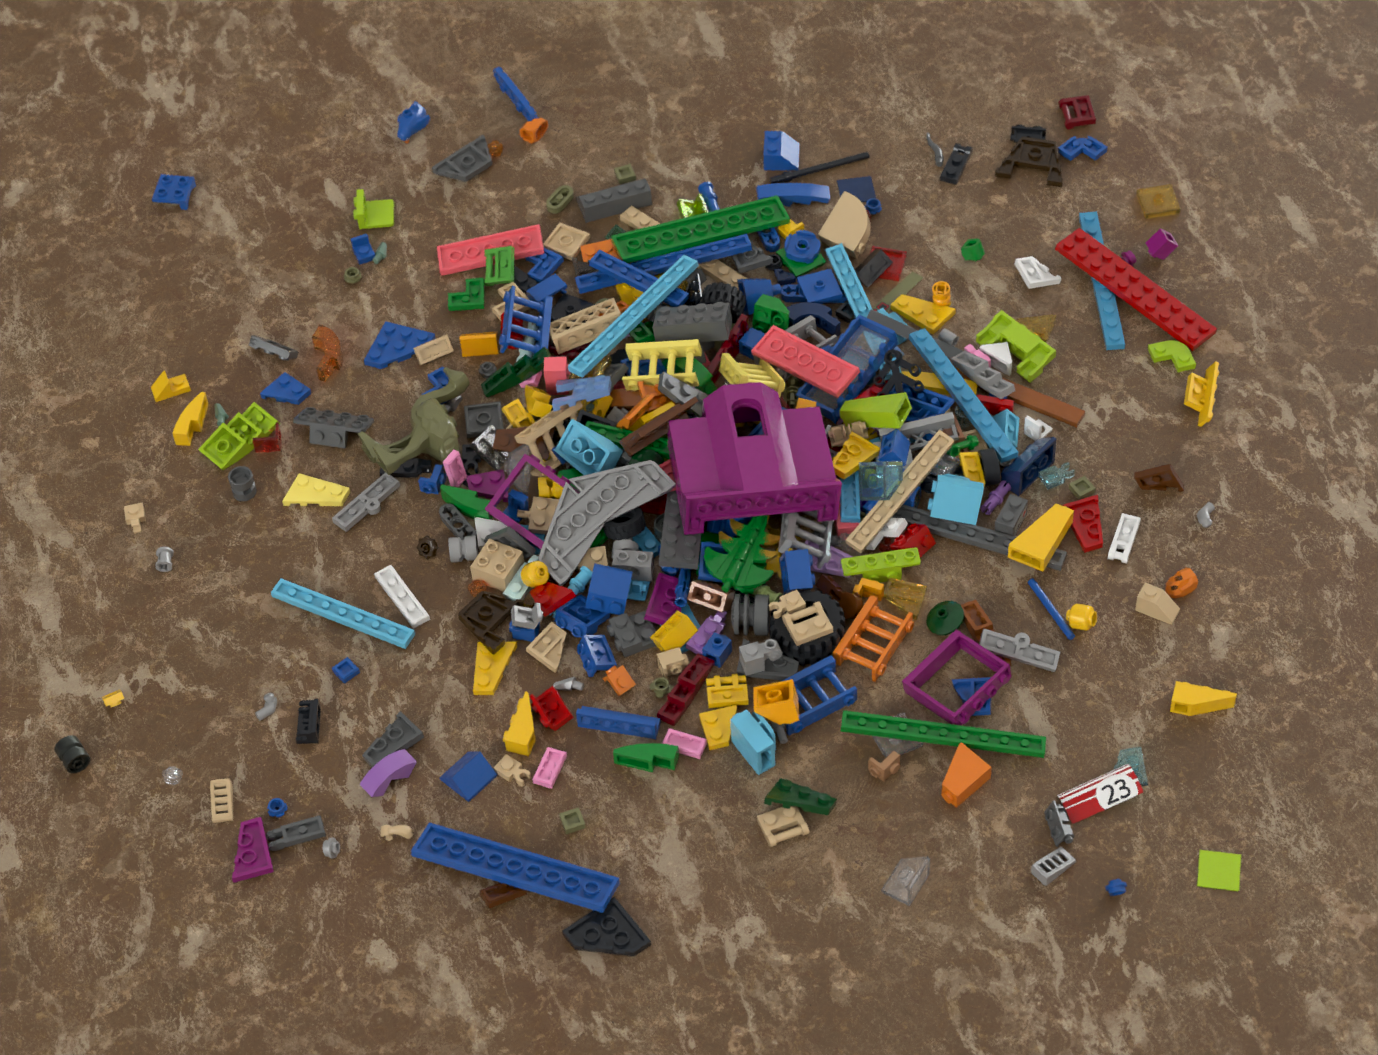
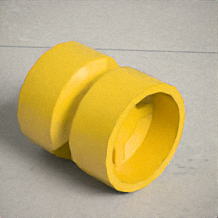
[538,477,563,499]

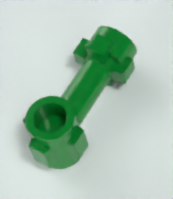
[946,435,979,457]

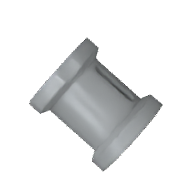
[155,547,174,572]

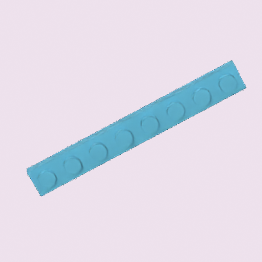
[271,578,415,649]

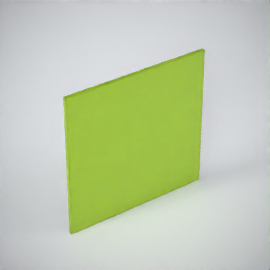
[1197,850,1241,891]

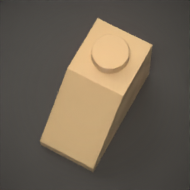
[1135,582,1180,625]

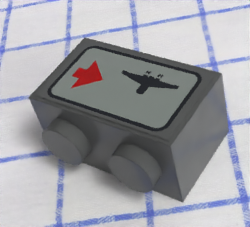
[995,494,1028,536]

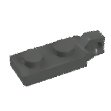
[249,335,299,361]

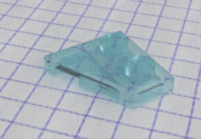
[1113,747,1148,787]

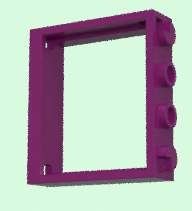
[485,454,580,550]
[902,629,1012,725]

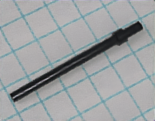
[770,151,869,184]

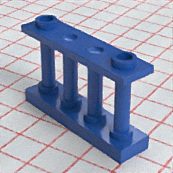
[499,285,553,354]
[780,655,857,736]

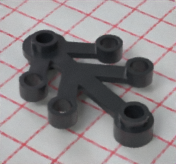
[873,349,924,396]

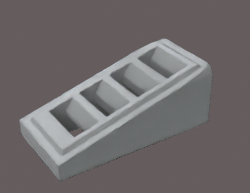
[1031,847,1076,886]

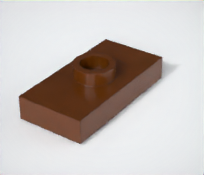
[480,882,527,909]

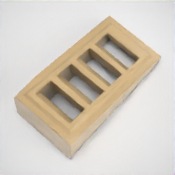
[210,778,233,823]

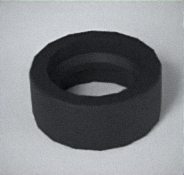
[978,448,1000,486]

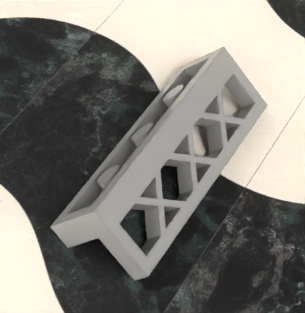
[879,412,959,451]

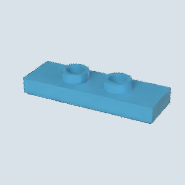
[839,471,860,523]

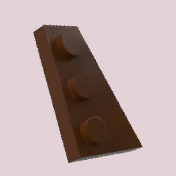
[493,426,555,461]

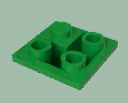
[752,294,790,334]

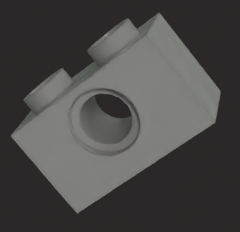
[612,549,654,581]

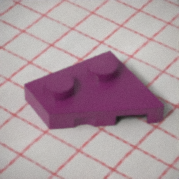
[466,469,508,502]

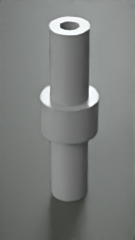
[771,721,788,744]

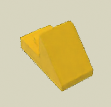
[151,370,191,402]

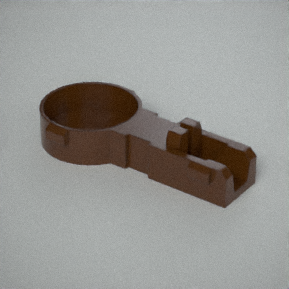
[815,574,863,620]

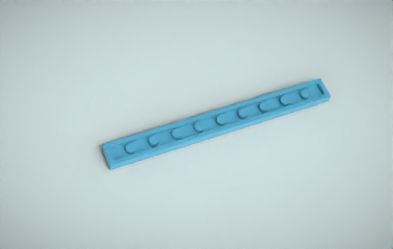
[825,243,902,380]
[568,255,698,378]

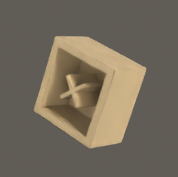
[470,539,524,592]

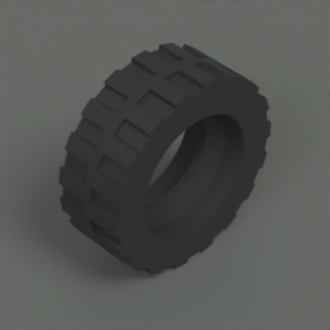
[603,507,646,540]

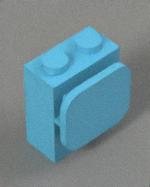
[927,474,984,525]
[730,710,776,775]

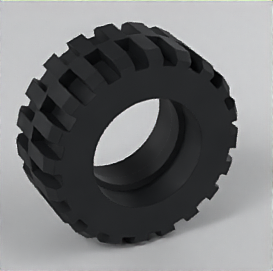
[770,589,845,666]

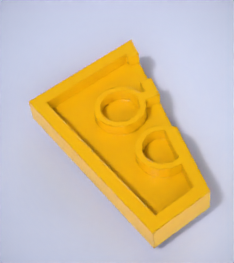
[890,294,956,334]

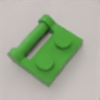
[484,246,514,286]

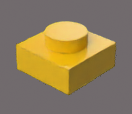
[101,689,125,708]

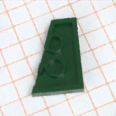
[764,778,837,815]

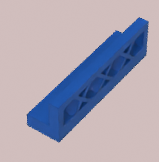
[576,706,661,739]

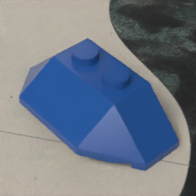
[889,383,955,422]

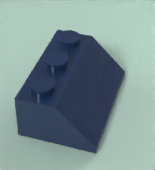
[1001,437,1056,496]

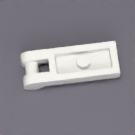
[1108,513,1141,564]

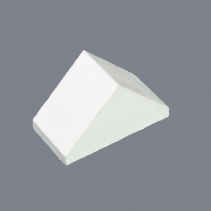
[979,342,1012,376]

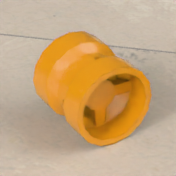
[932,281,951,306]

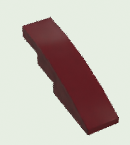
[657,653,715,726]

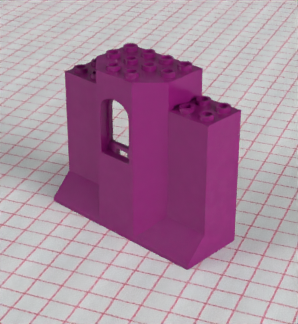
[667,382,842,535]

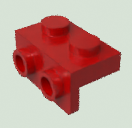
[890,523,936,558]
[529,686,574,731]

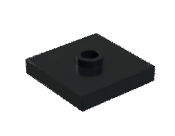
[551,293,595,329]

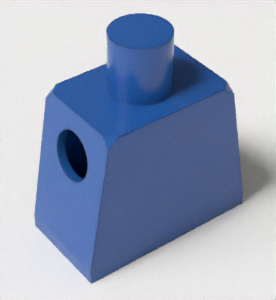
[737,278,782,315]

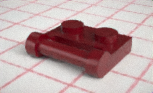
[1058,95,1096,130]

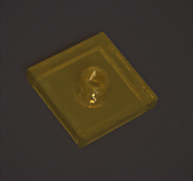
[1136,184,1180,218]

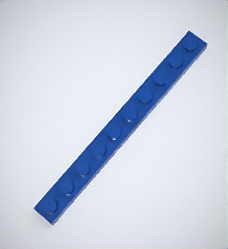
[575,234,752,294]

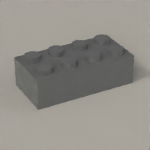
[653,302,733,342]

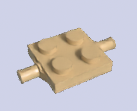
[517,496,559,535]

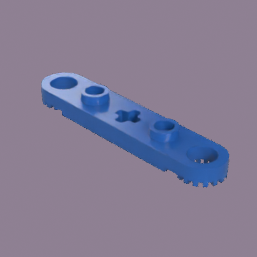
[493,67,538,121]

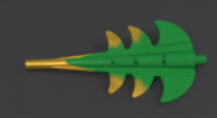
[704,515,780,592]

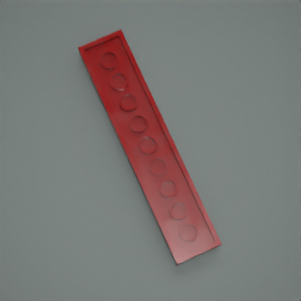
[1055,228,1217,351]

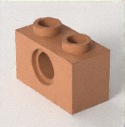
[687,579,735,612]

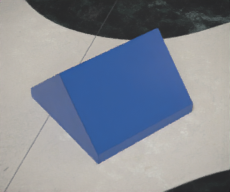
[440,751,497,802]

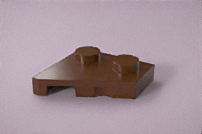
[1134,464,1184,492]

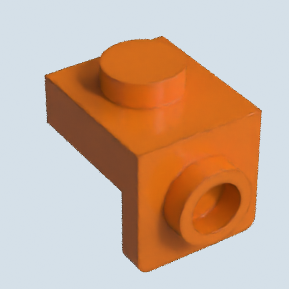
[602,665,636,697]

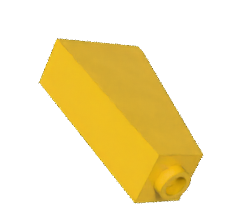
[1008,504,1074,572]

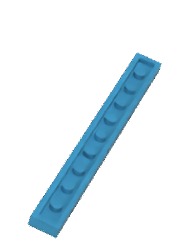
[1079,211,1125,350]
[909,328,1018,463]

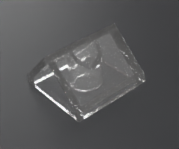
[881,856,930,906]

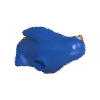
[398,101,430,144]

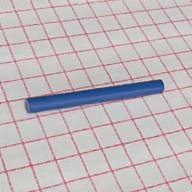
[1028,578,1075,640]

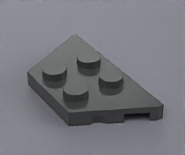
[431,135,493,182]

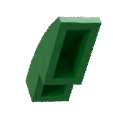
[440,484,493,520]
[613,743,679,773]

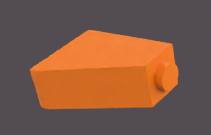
[942,742,991,808]

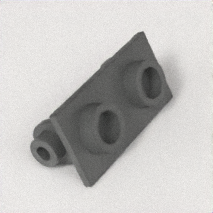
[1044,800,1074,847]

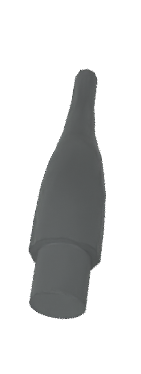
[926,133,944,167]

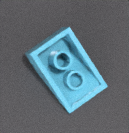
[554,419,623,475]

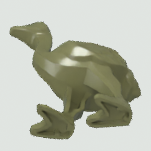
[358,367,470,475]

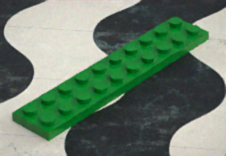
[611,195,790,263]

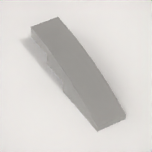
[951,351,1015,399]

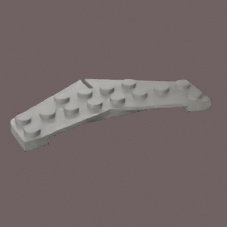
[539,460,676,586]

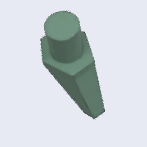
[372,242,387,264]
[214,403,229,426]

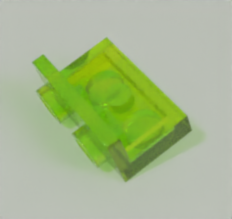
[676,194,708,219]

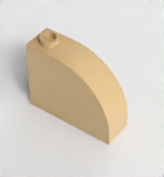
[818,191,871,259]

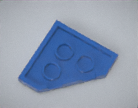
[364,321,436,369]

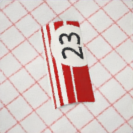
[1057,764,1143,824]

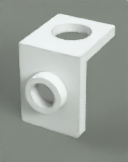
[1024,416,1053,441]

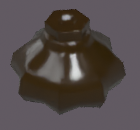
[416,536,438,560]

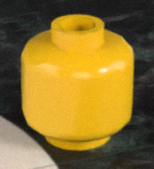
[521,561,550,588]
[1066,604,1097,631]

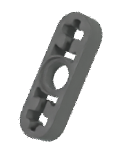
[439,504,477,540]

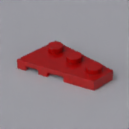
[1062,495,1103,553]

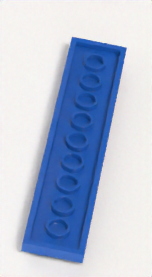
[411,822,619,913]

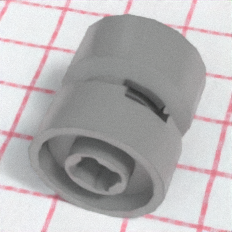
[448,535,478,563]

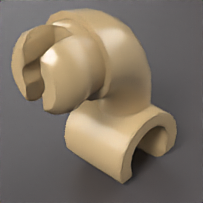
[380,825,414,841]

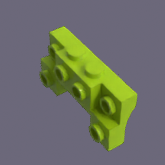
[976,310,1056,383]

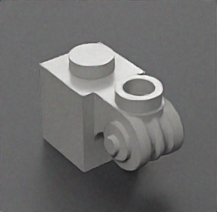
[739,639,782,676]

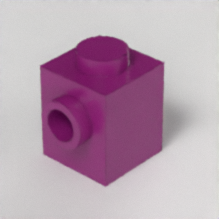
[1145,228,1178,260]

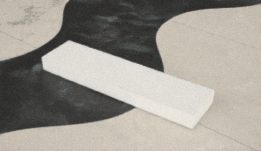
[374,565,430,629]

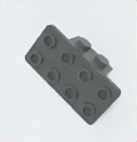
[293,407,374,448]

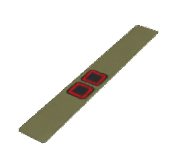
[862,272,923,334]

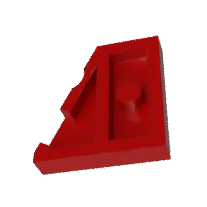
[530,582,576,617]

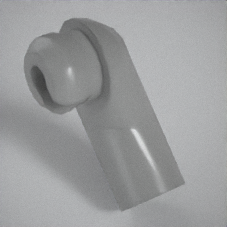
[1197,502,1215,528]

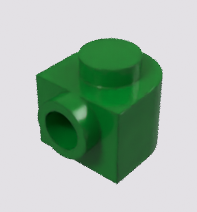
[961,238,985,261]

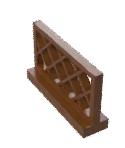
[619,396,698,457]

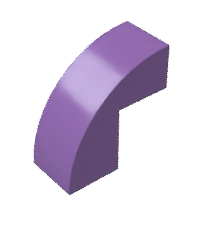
[360,749,417,797]

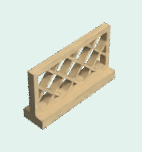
[550,297,621,354]

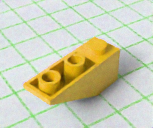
[1170,681,1237,716]
[503,691,536,757]

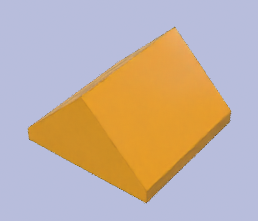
[459,331,499,357]

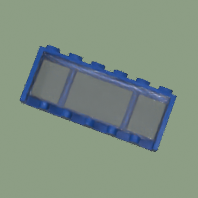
[796,315,898,424]

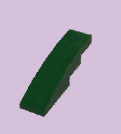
[481,347,551,397]

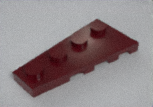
[707,314,749,384]

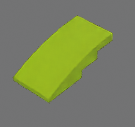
[198,402,280,470]

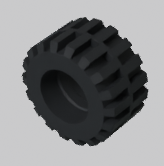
[699,282,746,324]

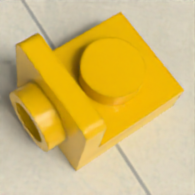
[777,219,804,239]

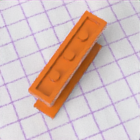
[833,595,914,682]

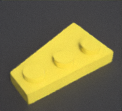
[282,473,350,506]

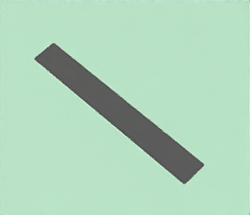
[867,309,963,359]

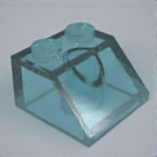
[859,461,903,501]

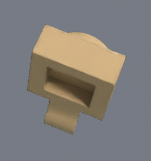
[124,502,146,534]

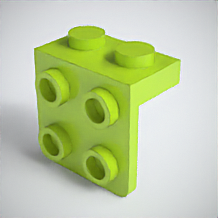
[353,189,394,229]

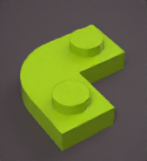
[1148,340,1196,372]

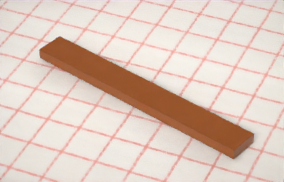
[950,357,1085,428]

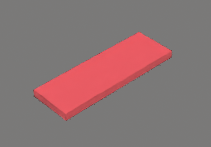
[437,224,545,276]
[751,325,860,398]

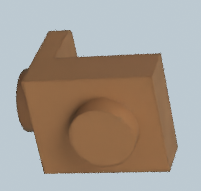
[868,751,900,781]

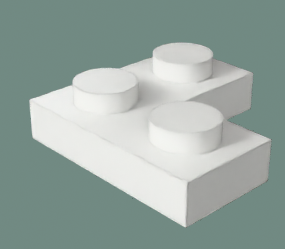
[866,518,908,550]

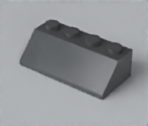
[575,178,652,223]

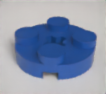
[785,230,820,263]

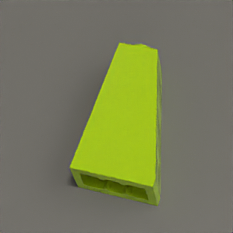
[839,392,912,429]

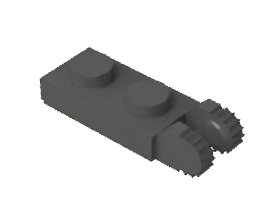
[266,815,326,851]

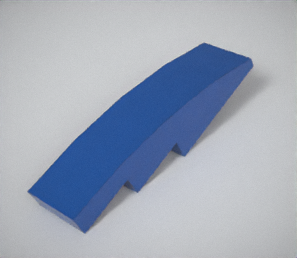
[756,183,830,207]

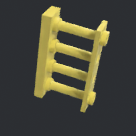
[622,339,702,391]
[719,353,785,398]

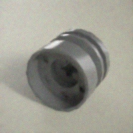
[731,594,769,636]

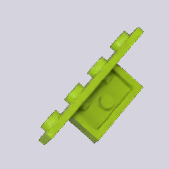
[841,547,921,583]

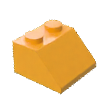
[754,679,799,725]

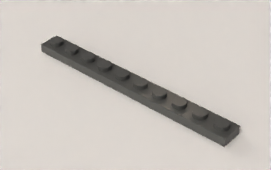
[892,504,1067,571]

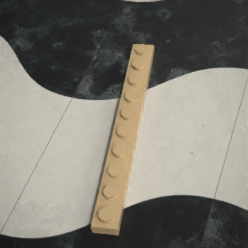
[620,206,748,290]

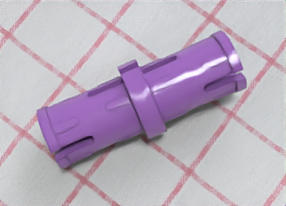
[980,481,1011,515]

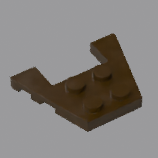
[995,136,1063,187]
[458,591,535,655]

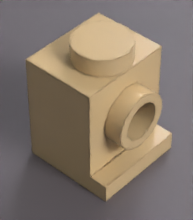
[657,647,689,680]

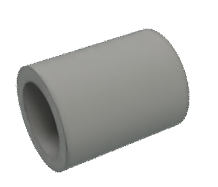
[938,328,959,346]

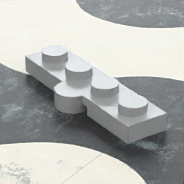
[332,472,400,532]
[979,629,1060,672]

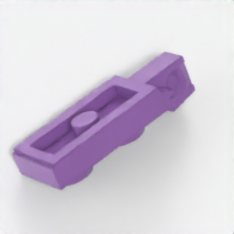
[686,611,727,655]

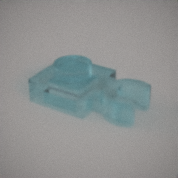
[1038,462,1075,490]

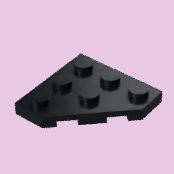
[562,897,651,957]

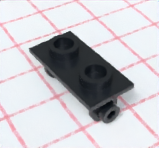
[1010,124,1046,143]

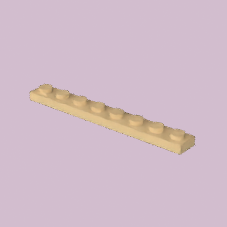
[846,430,955,554]

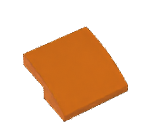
[616,394,654,429]

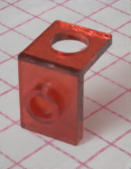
[253,423,282,453]

